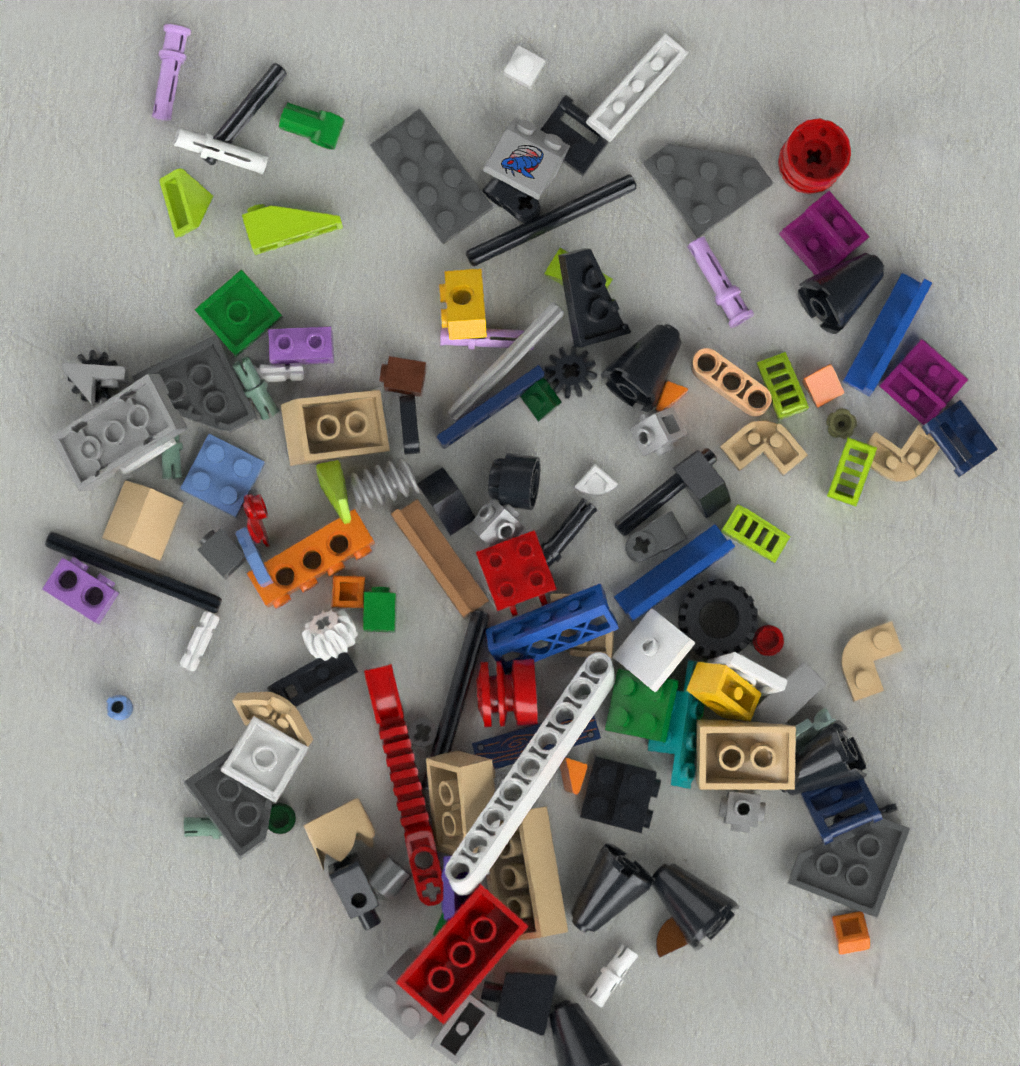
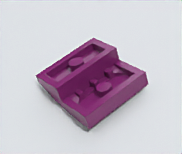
[779,191,870,275]
[879,338,969,425]

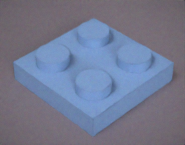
[180,434,265,518]

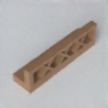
[391,499,489,619]

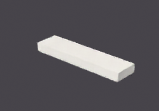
[586,33,688,143]

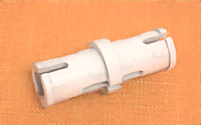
[586,944,638,1008]

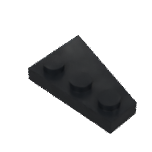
[558,248,632,348]

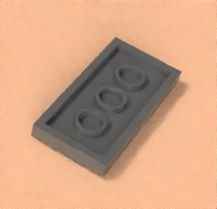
[370,109,493,245]

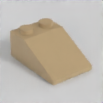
[281,390,390,466]
[696,720,796,790]
[426,750,495,855]

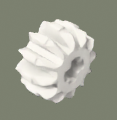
[302,607,358,661]

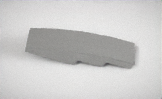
[741,661,826,725]

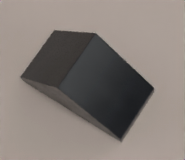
[673,450,731,519]
[417,467,476,536]

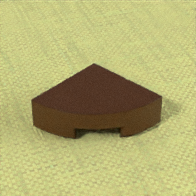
[656,917,688,958]

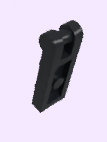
[267,652,358,708]

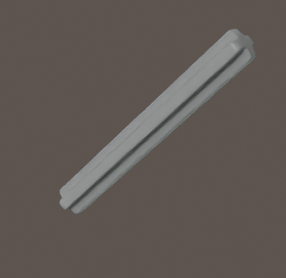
[448,302,564,421]

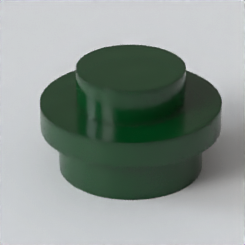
[268,803,296,834]

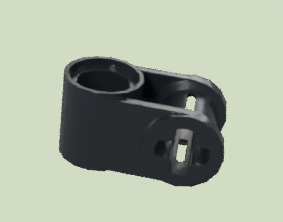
[482,176,541,223]

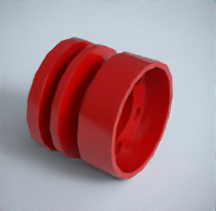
[778,118,851,194]
[477,659,538,728]

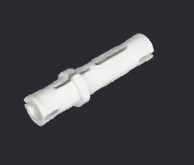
[173,127,268,174]

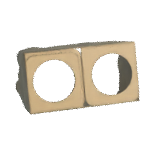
[303,798,382,870]

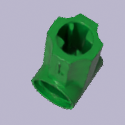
[279,102,345,150]

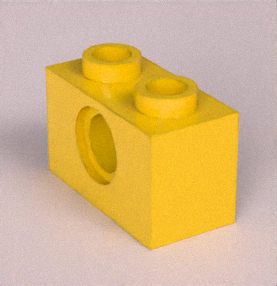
[439,268,487,340]
[687,662,761,722]

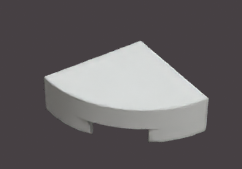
[574,464,618,496]

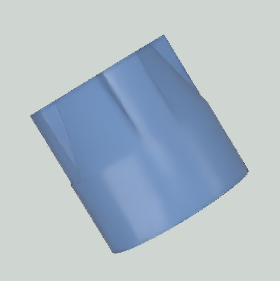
[106,695,133,721]

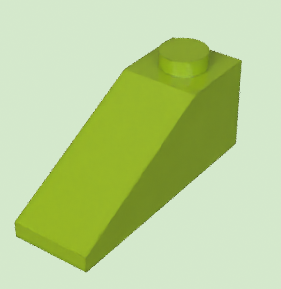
[242,204,343,255]

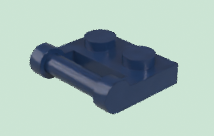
[921,399,998,478]
[801,778,883,845]

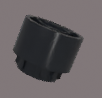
[488,453,541,510]

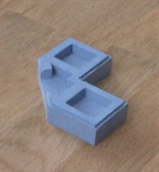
[236,527,273,587]

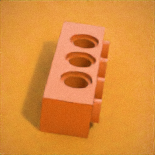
[247,509,375,609]

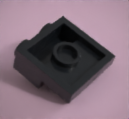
[580,756,661,833]

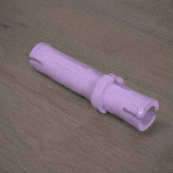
[440,326,534,350]

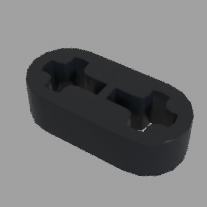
[399,395,420,455]

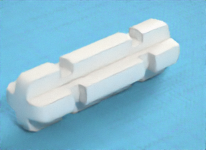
[243,363,304,382]
[180,611,219,671]

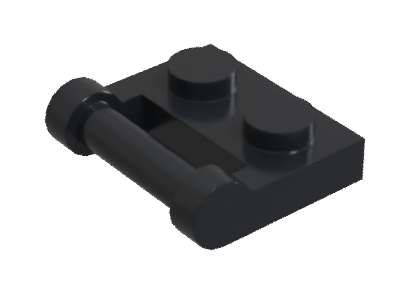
[540,95,609,177]

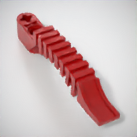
[364,663,444,906]

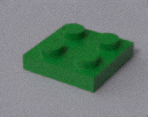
[194,269,283,357]
[605,669,679,743]

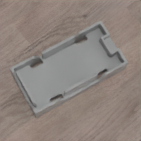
[52,374,188,491]

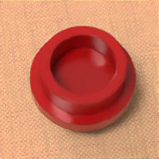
[753,625,784,656]

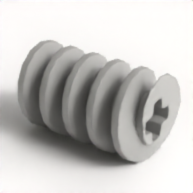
[350,457,419,512]

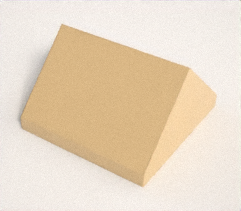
[102,480,184,561]

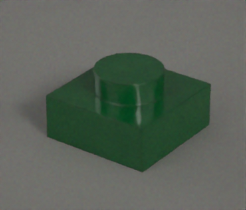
[520,378,562,422]

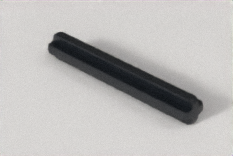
[202,63,287,165]
[614,448,717,536]

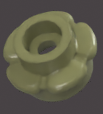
[826,408,857,439]

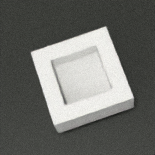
[504,45,545,89]

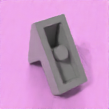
[62,363,129,406]

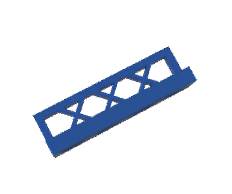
[843,273,932,397]
[614,524,735,623]
[486,583,619,674]

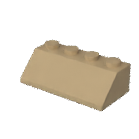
[486,806,568,941]

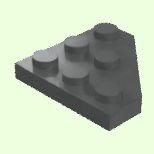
[643,144,773,238]
[132,335,258,433]
[184,748,273,860]
[787,818,910,918]

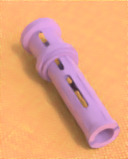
[151,24,191,121]
[687,236,754,328]

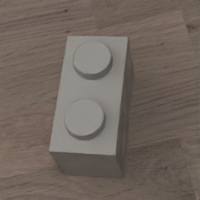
[430,993,494,1065]

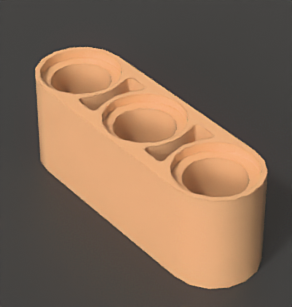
[691,348,771,417]

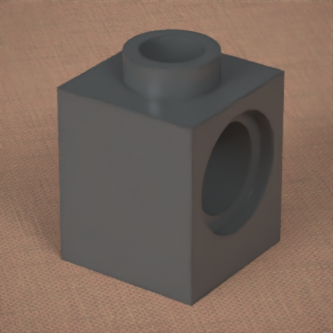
[197,528,247,580]

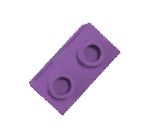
[268,326,334,365]
[42,557,119,625]

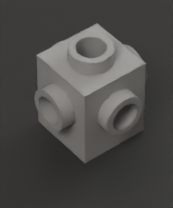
[630,407,687,457]
[469,499,525,546]
[719,790,766,833]

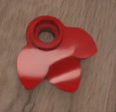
[243,493,270,547]

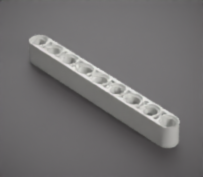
[445,652,616,895]

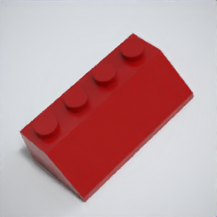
[395,884,529,1025]

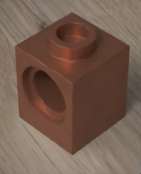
[379,356,427,397]

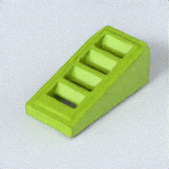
[756,352,809,421]
[827,437,877,507]
[316,460,351,524]
[721,504,791,564]

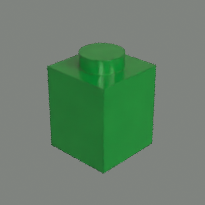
[363,587,397,633]

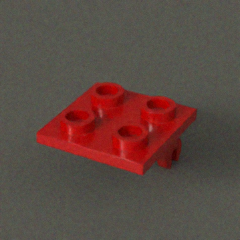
[475,530,557,617]

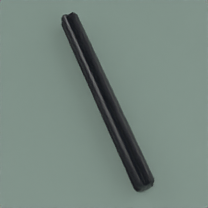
[466,174,637,266]
[45,532,222,613]
[422,610,490,791]

